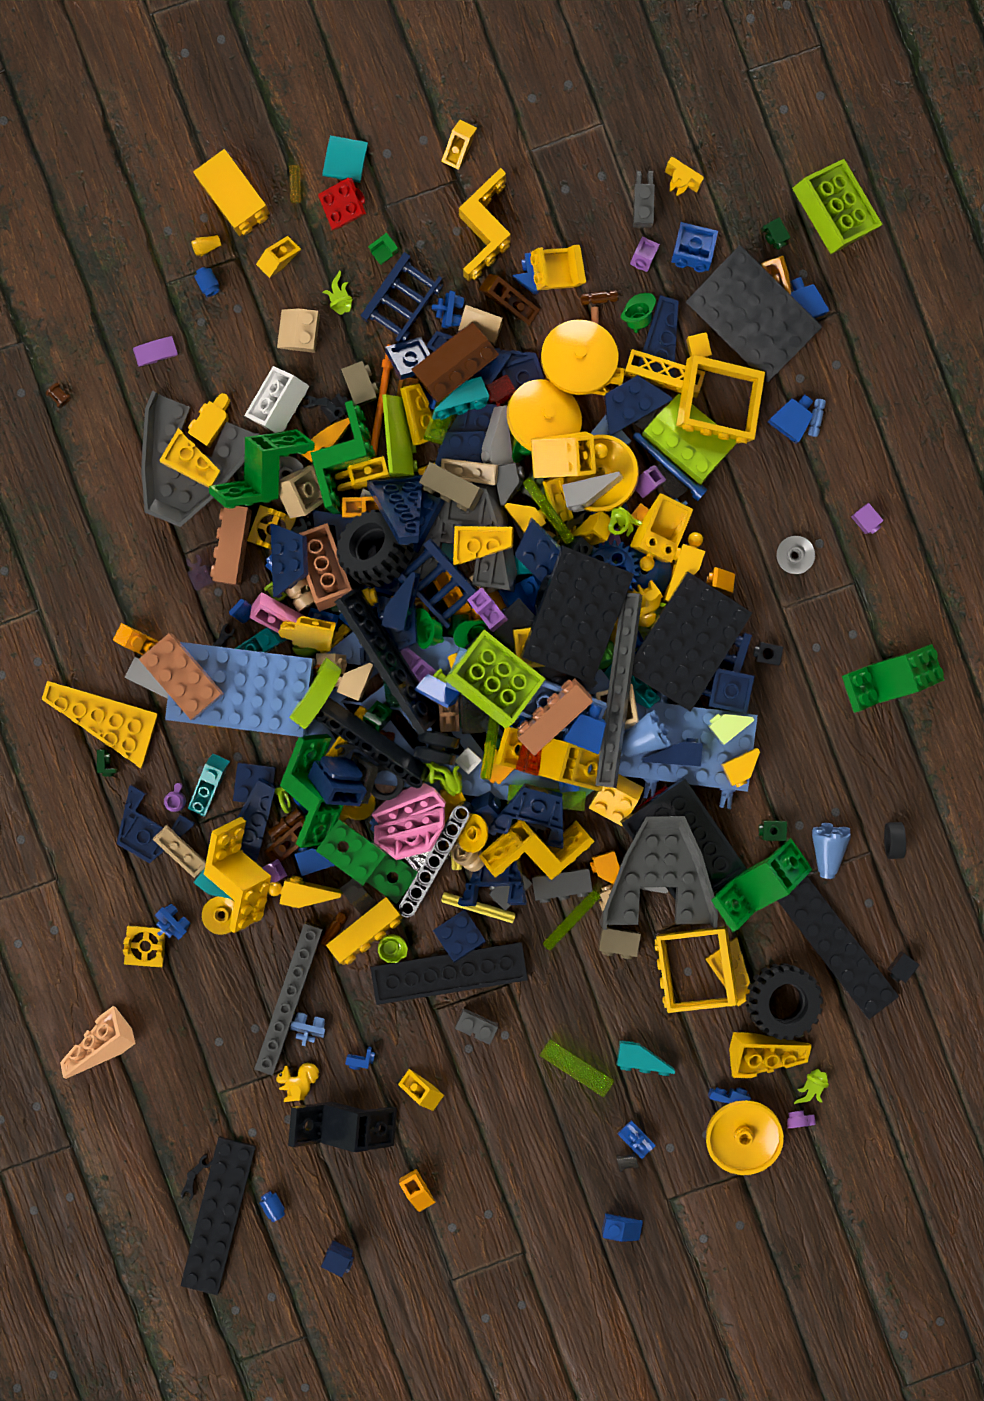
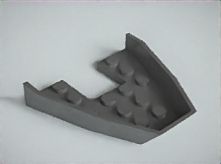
[141,391,260,527]
[403,482,517,592]
[599,816,718,930]

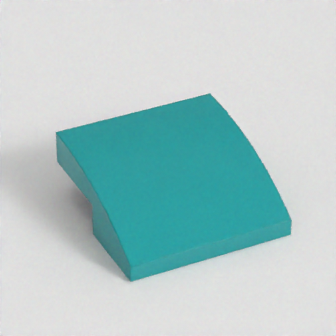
[323,135,368,183]

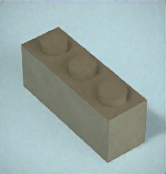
[419,462,484,512]

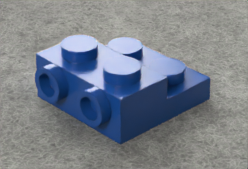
[671,222,718,272]

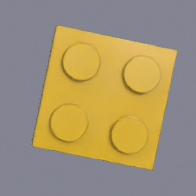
[589,774,644,826]

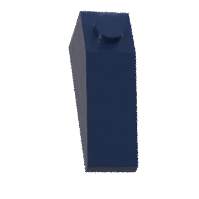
[380,572,421,631]
[641,738,703,767]

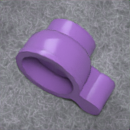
[164,783,186,812]
[787,1111,816,1129]

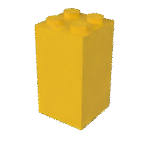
[193,149,270,236]

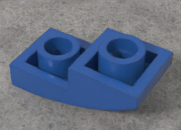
[708,1087,751,1103]

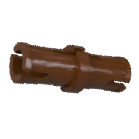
[268,807,305,840]

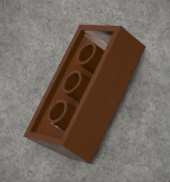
[411,322,499,402]

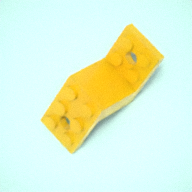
[459,168,510,282]
[495,727,603,792]
[204,817,271,933]
[479,820,595,880]

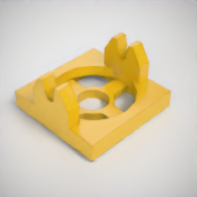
[665,157,704,196]
[247,505,297,550]
[123,925,166,967]

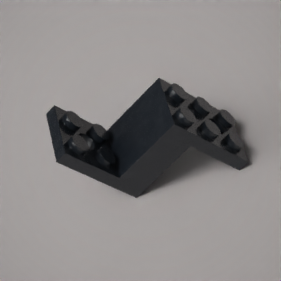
[288,1102,397,1152]

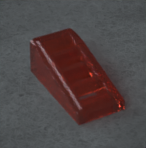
[515,744,542,776]

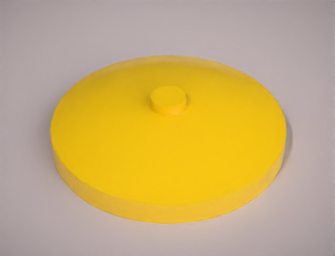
[541,320,618,395]
[507,379,582,451]
[563,435,639,512]
[706,1100,783,1175]

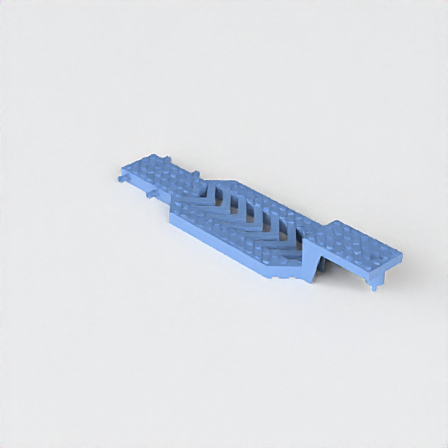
[165,632,758,809]

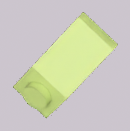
[708,714,754,745]

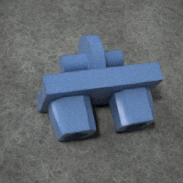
[290,1012,325,1046]

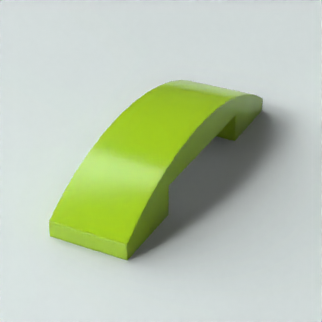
[289,658,342,729]

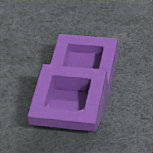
[133,336,178,367]
[467,588,508,632]
[400,648,436,682]

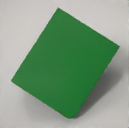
[368,233,399,265]

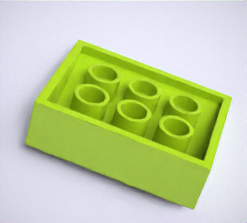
[792,159,883,254]
[382,394,418,478]
[642,394,737,485]
[444,630,545,729]

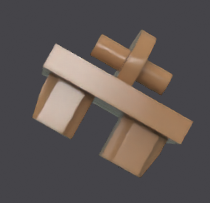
[439,699,460,732]

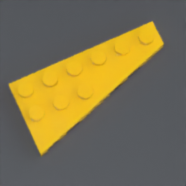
[42,681,158,769]

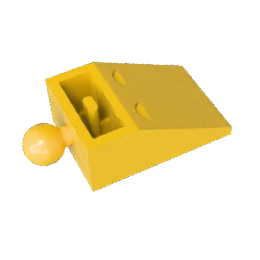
[531,431,608,478]
[630,493,693,571]
[662,532,705,602]
[268,876,344,908]

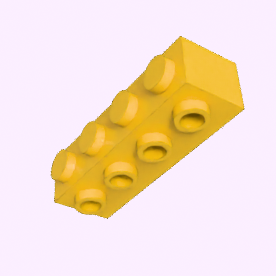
[326,897,403,965]

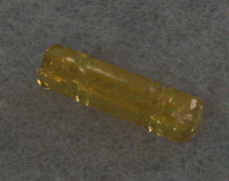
[289,165,301,203]

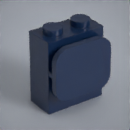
[308,756,367,806]

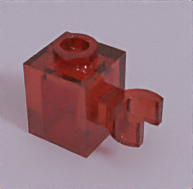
[487,374,516,407]

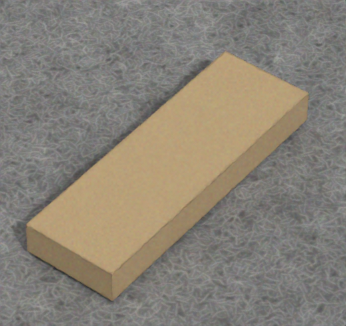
[441,458,498,485]
[153,825,206,878]

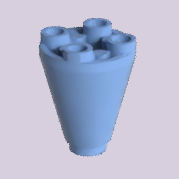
[621,710,671,757]
[812,823,851,879]

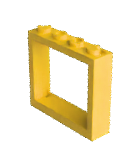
[676,355,765,444]
[655,926,738,1013]

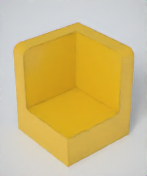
[686,333,712,358]

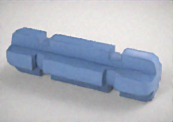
[808,399,826,437]

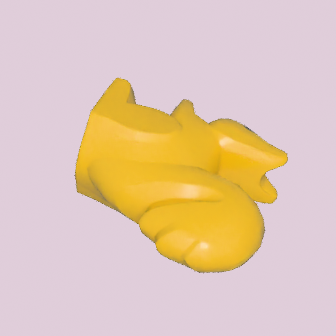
[627,580,663,627]
[276,1063,319,1102]

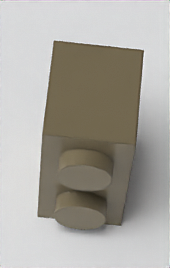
[341,361,379,406]
[598,927,641,959]

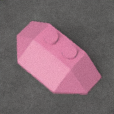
[372,783,446,824]
[374,807,445,860]

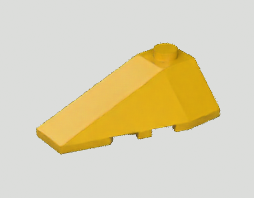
[729,1032,812,1078]

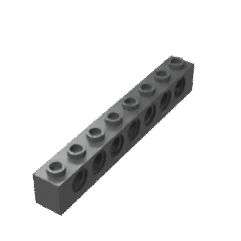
[254,921,324,1076]

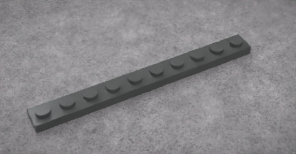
[596,593,643,788]

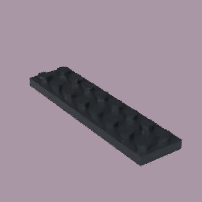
[335,586,440,735]
[777,876,899,1020]
[370,942,528,1005]
[180,1136,256,1295]

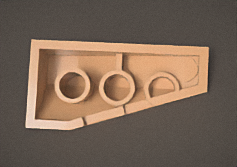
[60,1006,135,1079]

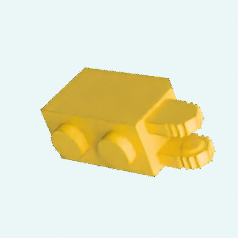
[188,393,231,448]
[334,456,391,491]
[278,616,336,652]

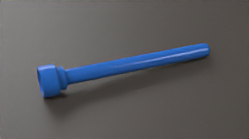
[633,433,708,501]

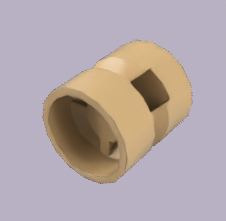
[285,577,315,612]
[451,842,484,872]

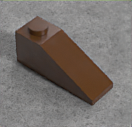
[479,274,540,325]
[265,816,306,863]

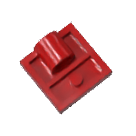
[318,178,366,230]

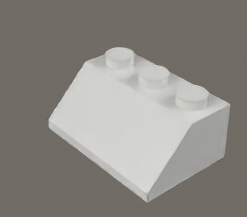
[244,366,309,433]

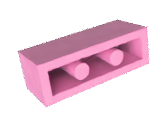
[250,592,306,641]

